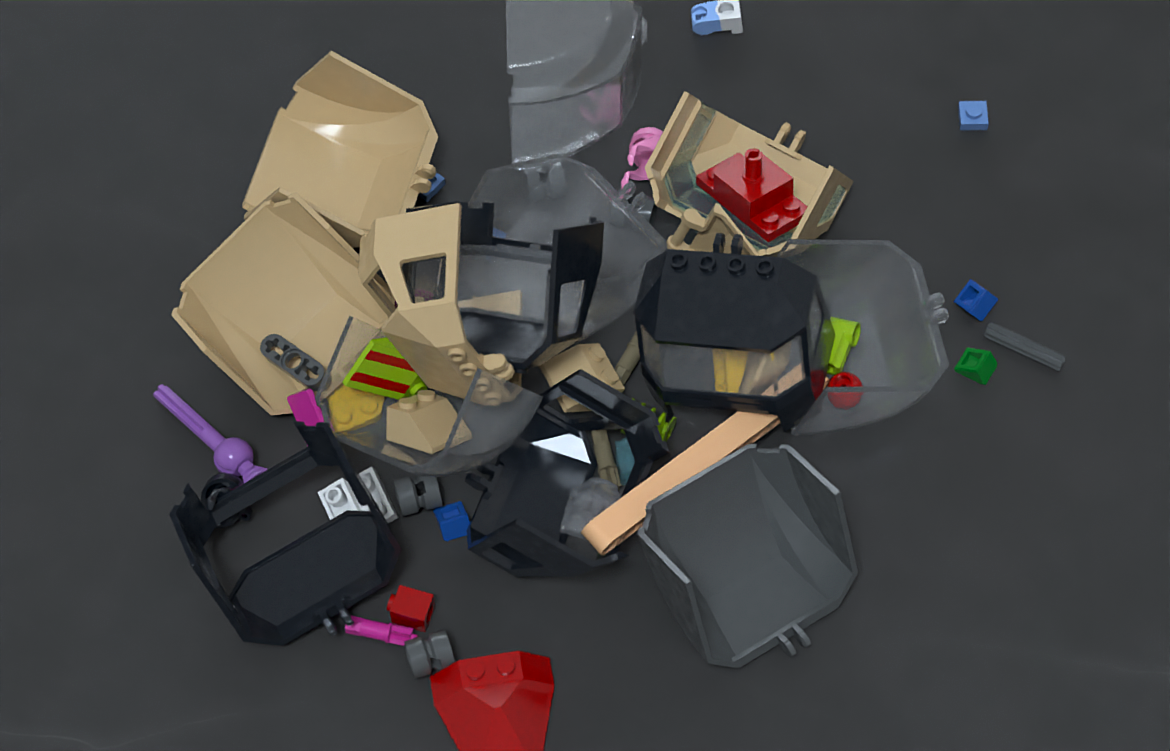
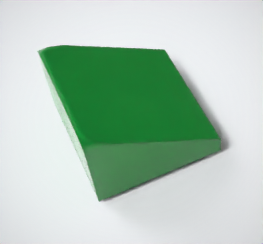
[954,347,998,385]

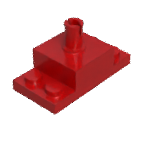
[696,148,808,243]

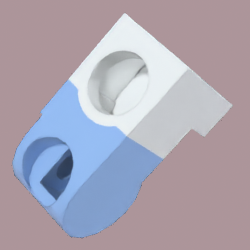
[691,0,743,35]

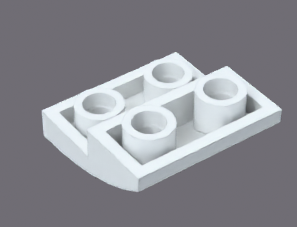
[318,466,399,523]

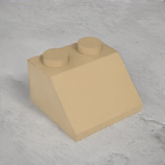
[539,343,625,412]
[386,390,469,454]

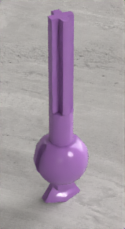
[153,384,268,483]

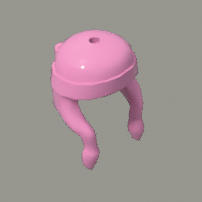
[621,127,663,191]

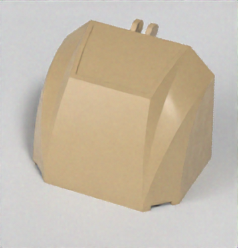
[242,51,438,248]
[171,192,395,416]

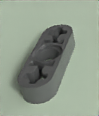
[260,334,329,391]

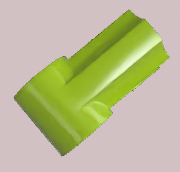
[827,316,861,375]

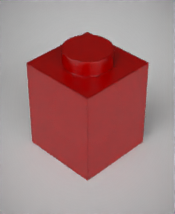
[387,585,435,633]

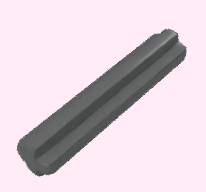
[984,322,1066,371]

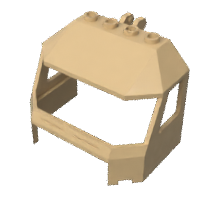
[358,203,524,405]

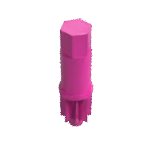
[345,616,418,646]

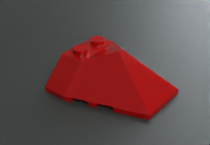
[430,651,555,751]

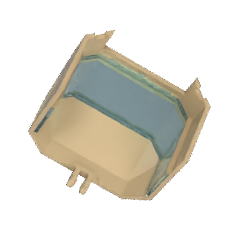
[645,91,854,257]

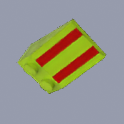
[342,337,427,400]

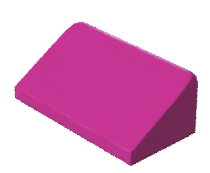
[287,388,326,446]

